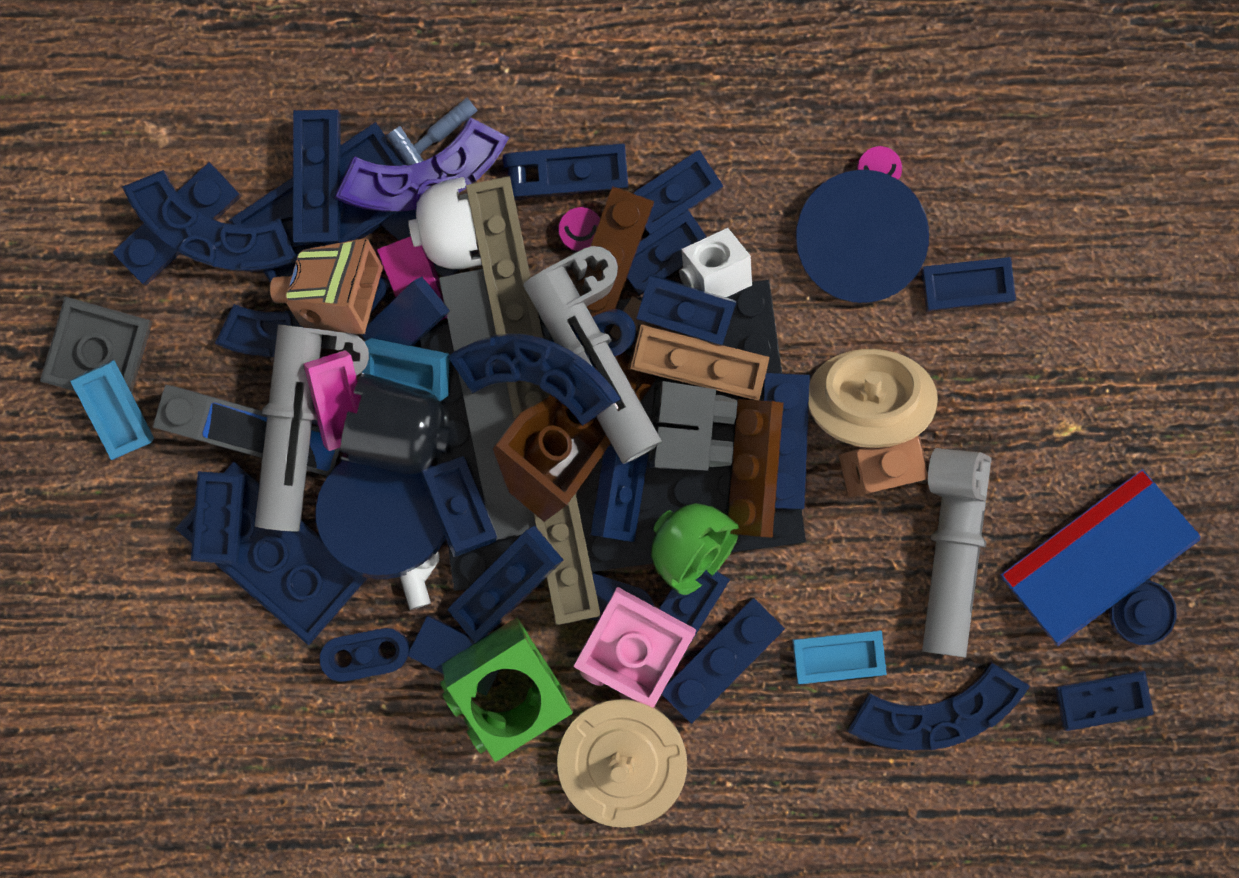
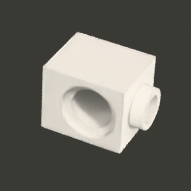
[679,228,752,297]

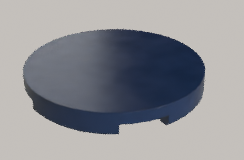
[795,170,929,303]
[316,461,446,579]

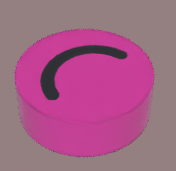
[856,146,902,180]
[559,207,600,253]

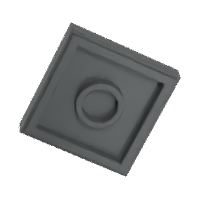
[40,297,153,394]

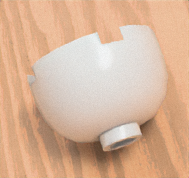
[408,177,482,269]

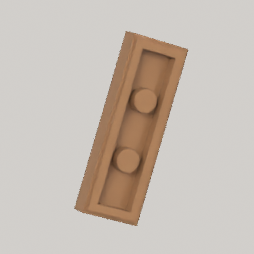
[628,325,770,400]

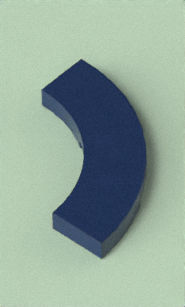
[122,170,297,272]
[215,276,391,357]
[448,334,621,426]
[846,662,1030,750]

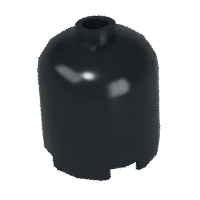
[340,373,452,474]

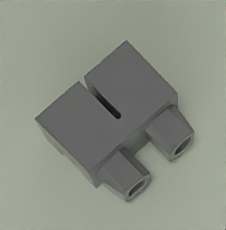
[647,381,738,471]

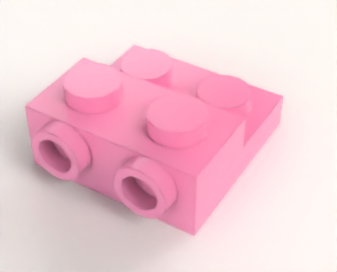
[573,587,696,708]

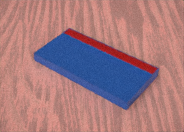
[1001,469,1201,647]

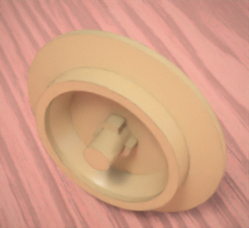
[808,349,938,448]
[557,699,687,828]

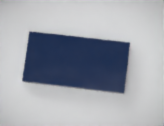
[229,122,405,282]
[175,462,368,645]

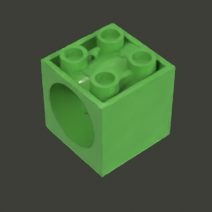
[440,617,573,762]

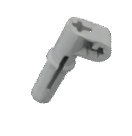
[523,246,662,464]
[255,325,369,531]
[922,448,991,658]

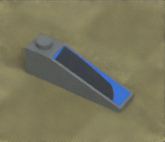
[153,384,340,476]

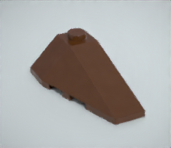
[492,352,656,522]

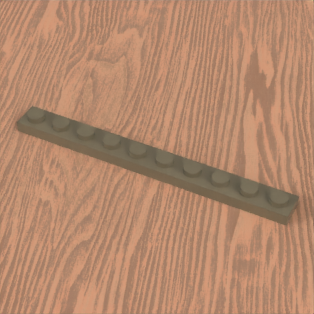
[466,176,601,625]

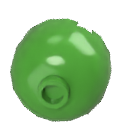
[651,503,739,595]

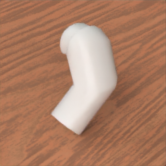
[400,552,440,610]

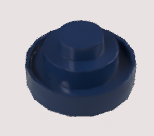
[1109,580,1177,645]

